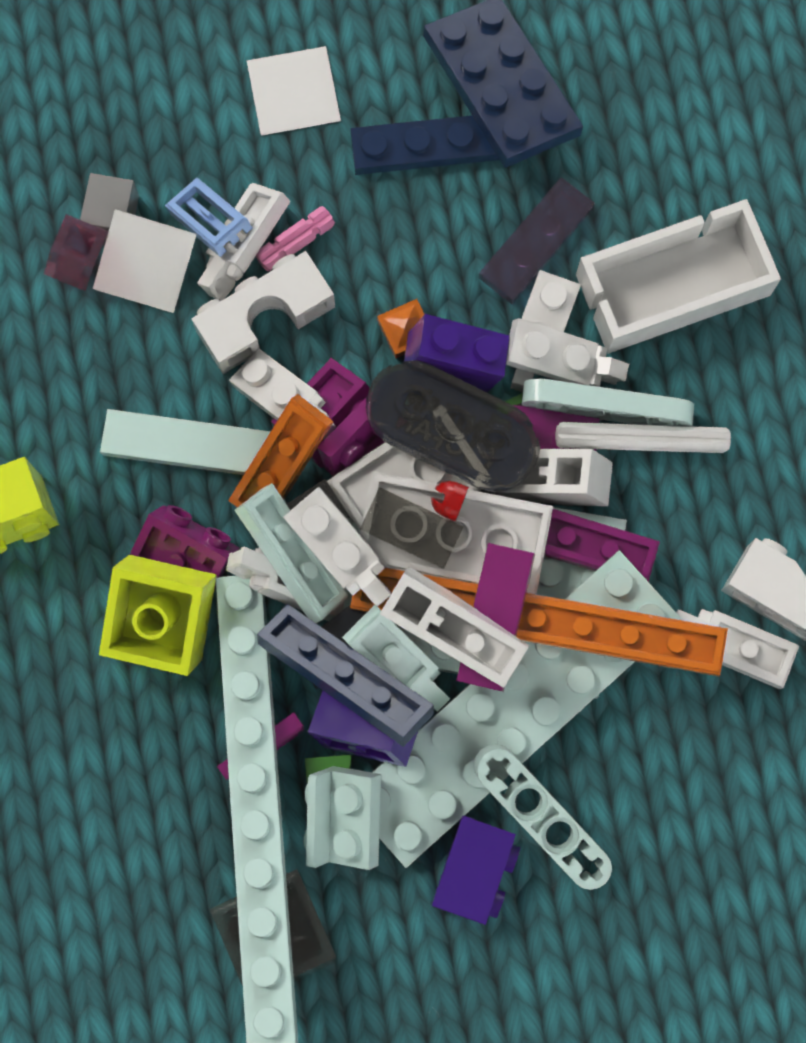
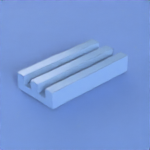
[165,178,252,257]

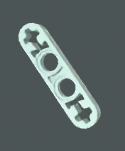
[522,379,694,426]
[474,744,612,890]

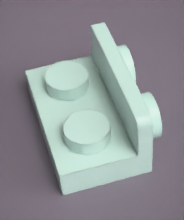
[304,766,381,870]

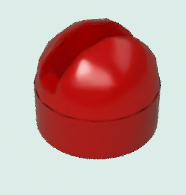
[431,481,469,522]

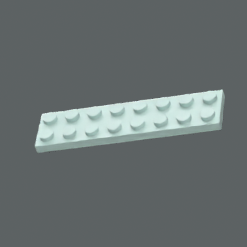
[372,550,682,868]

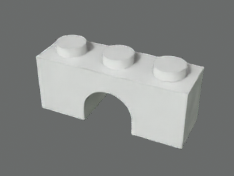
[191,251,335,374]

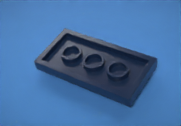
[423,0,583,168]

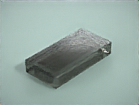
[359,487,463,569]

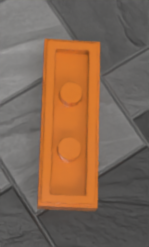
[228,394,334,507]

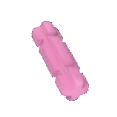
[256,206,335,271]

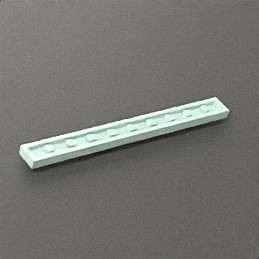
[216,576,299,1043]

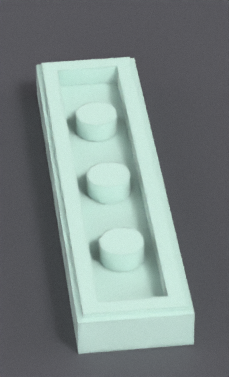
[100,409,271,475]

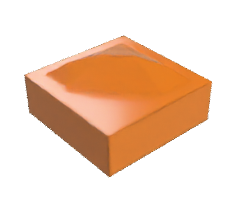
[377,299,424,359]

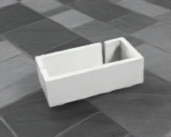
[576,199,781,354]

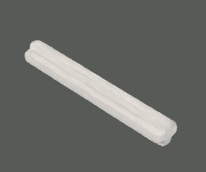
[555,422,731,453]

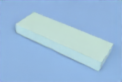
[234,483,349,623]

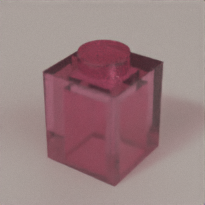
[44,214,108,291]

